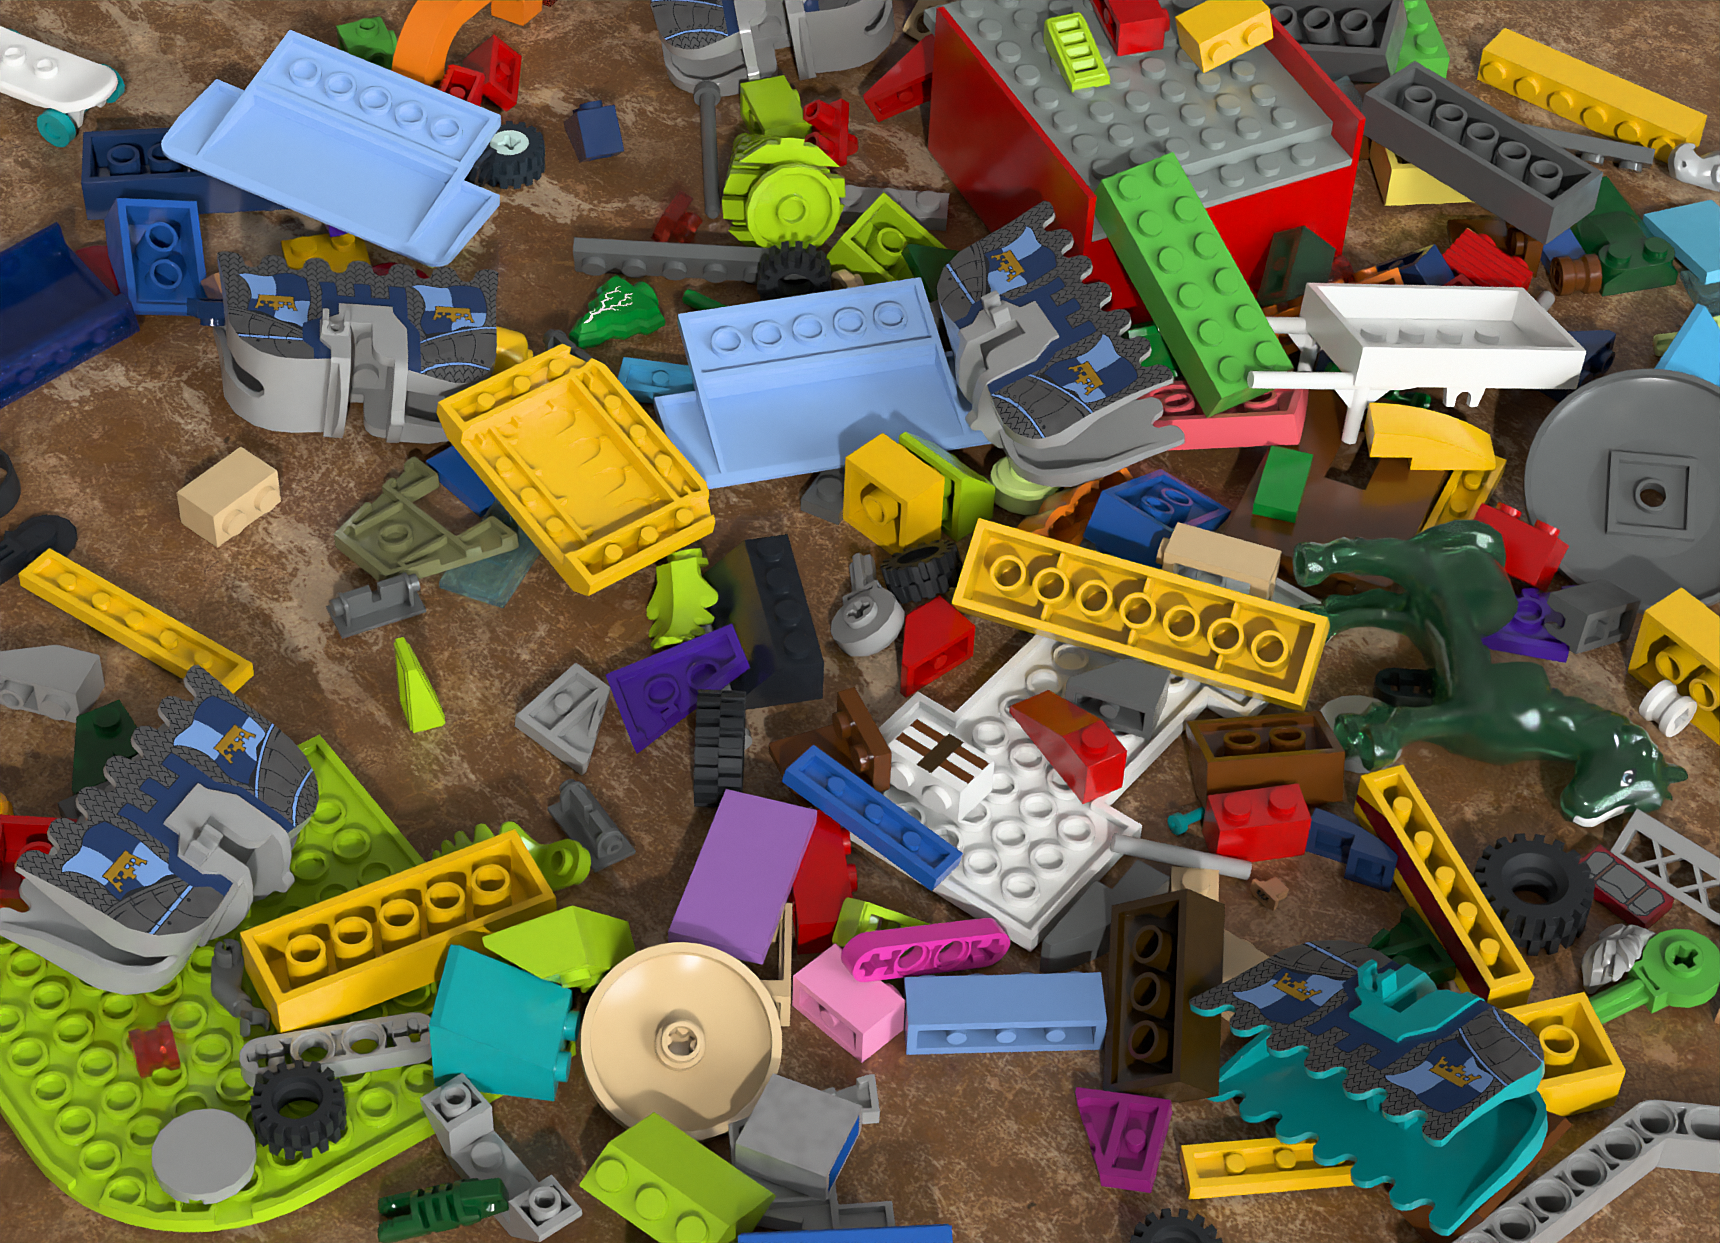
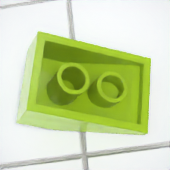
[826,192,947,286]

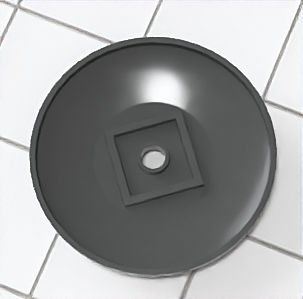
[1523,369,1720,614]

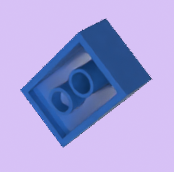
[104,198,207,316]
[1083,469,1231,569]

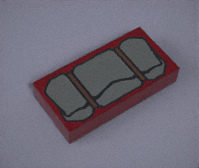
[1578,844,1674,929]

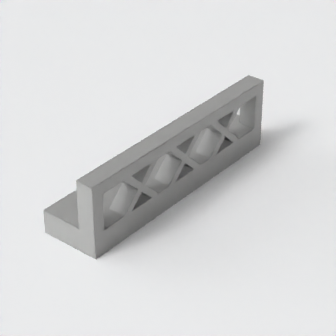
[1610,809,1720,926]

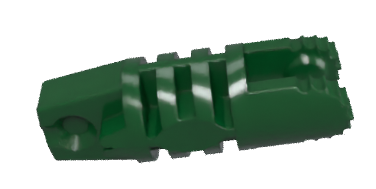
[378,1177,509,1243]

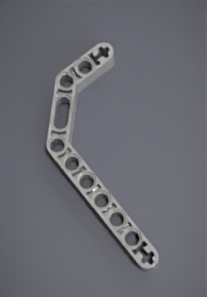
[1452,1100,1720,1243]

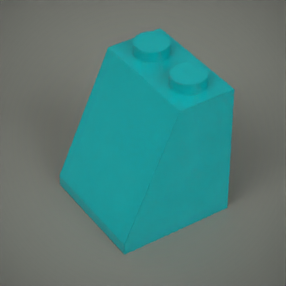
[429,944,581,1101]

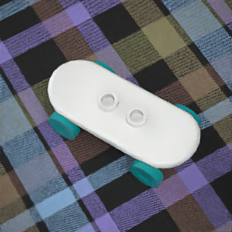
[0,26,125,147]

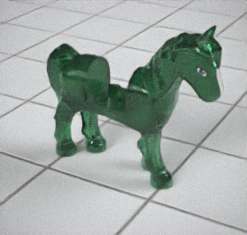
[1293,520,1688,828]

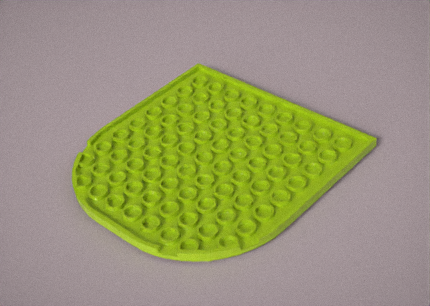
[0,734,576,1232]

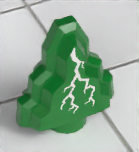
[569,275,666,349]

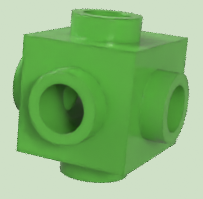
[336,16,397,70]

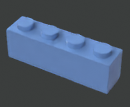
[903,971,1107,1055]

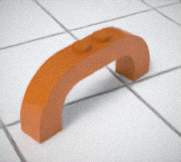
[391,0,543,89]

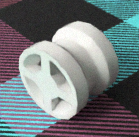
[1639,680,1697,737]

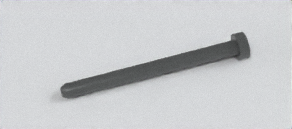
[694,81,721,219]

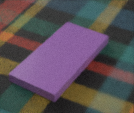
[668,789,817,965]

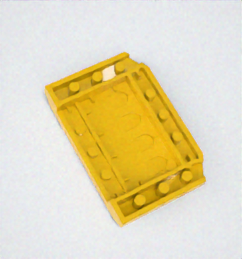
[436,344,715,596]

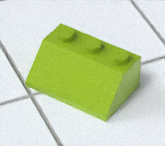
[482,905,636,993]
[579,1112,776,1243]

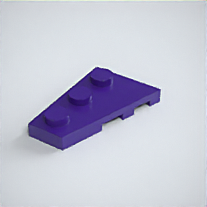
[1433,585,1577,663]
[605,624,750,754]

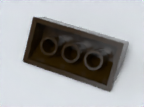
[1103,888,1225,1103]

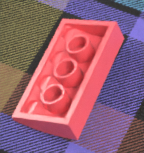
[1137,380,1309,450]

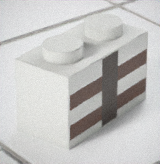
[888,714,995,823]

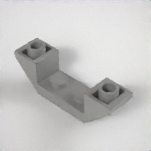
[420,1073,582,1242]

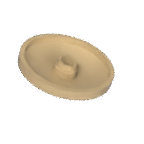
[580,942,782,1143]

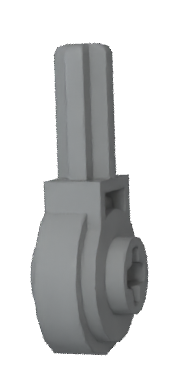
[830,552,905,656]

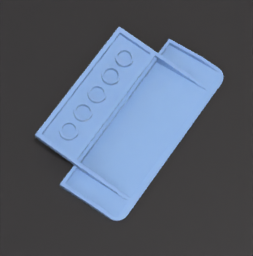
[161,30,501,267]
[654,277,992,489]

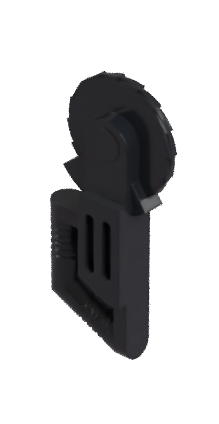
[0,514,78,585]

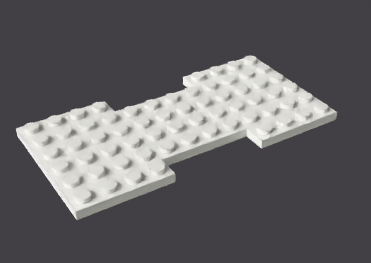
[840,537,1344,952]

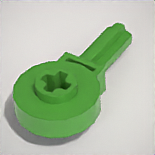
[1588,929,1720,1024]

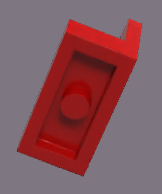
[462,34,522,112]

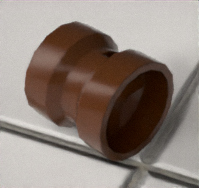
[1550,253,1602,296]

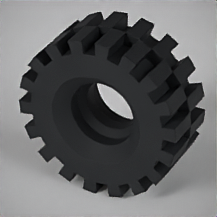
[694,689,746,807]
[1473,833,1595,956]

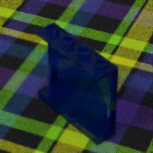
[0,222,140,409]

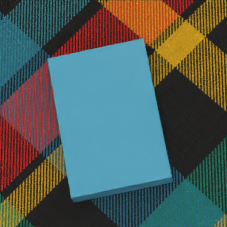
[1643,200,1720,285]

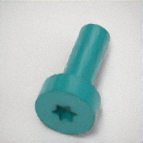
[1167,806,1205,835]

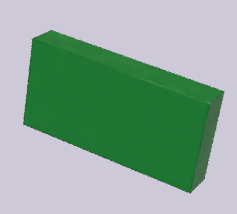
[1252,445,1314,523]

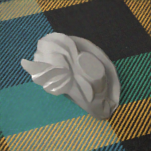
[1580,923,1657,994]

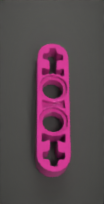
[841,918,1011,982]

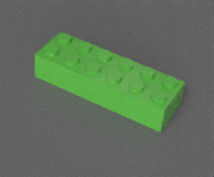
[1094,152,1294,418]

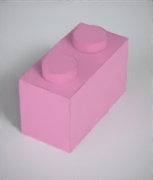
[792,943,905,1063]

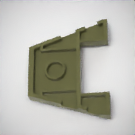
[333,456,519,582]

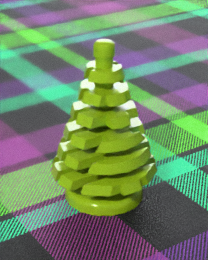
[722,133,846,249]

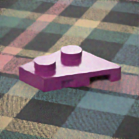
[1075,1087,1173,1193]

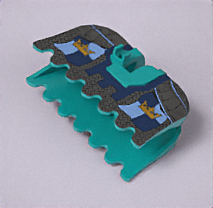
[1189,940,1548,1236]

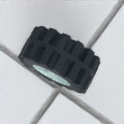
[479,121,545,189]

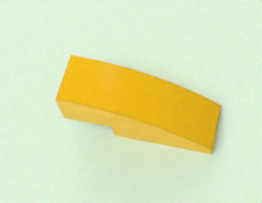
[1364,403,1496,470]

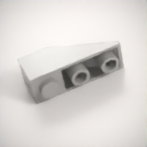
[0,645,105,723]

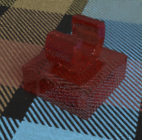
[651,190,703,244]

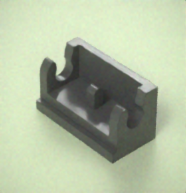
[1545,578,1641,654]

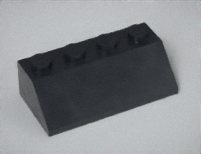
[702,534,824,710]

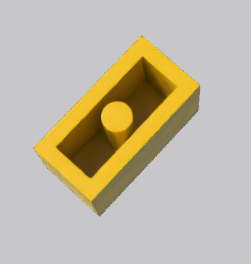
[1175,0,1274,73]

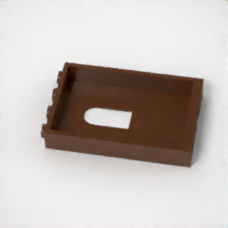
[1223,389,1453,620]

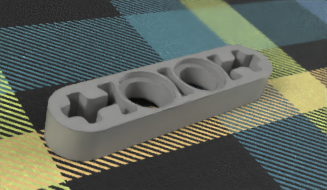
[239,1012,432,1087]

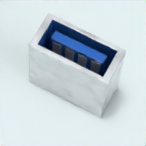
[735,1073,863,1202]

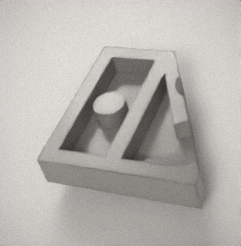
[515,663,611,775]

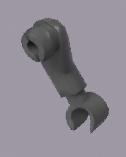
[211,939,270,1037]

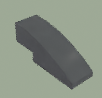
[1039,860,1170,974]

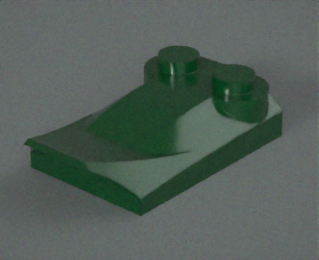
[1570,176,1678,297]

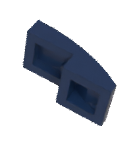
[1305,807,1399,893]

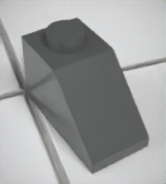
[1065,659,1171,740]

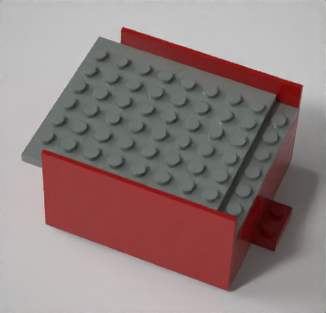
[923,0,1366,325]

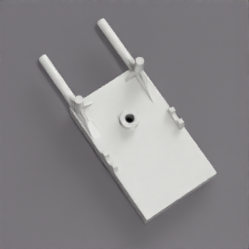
[1247,283,1586,444]

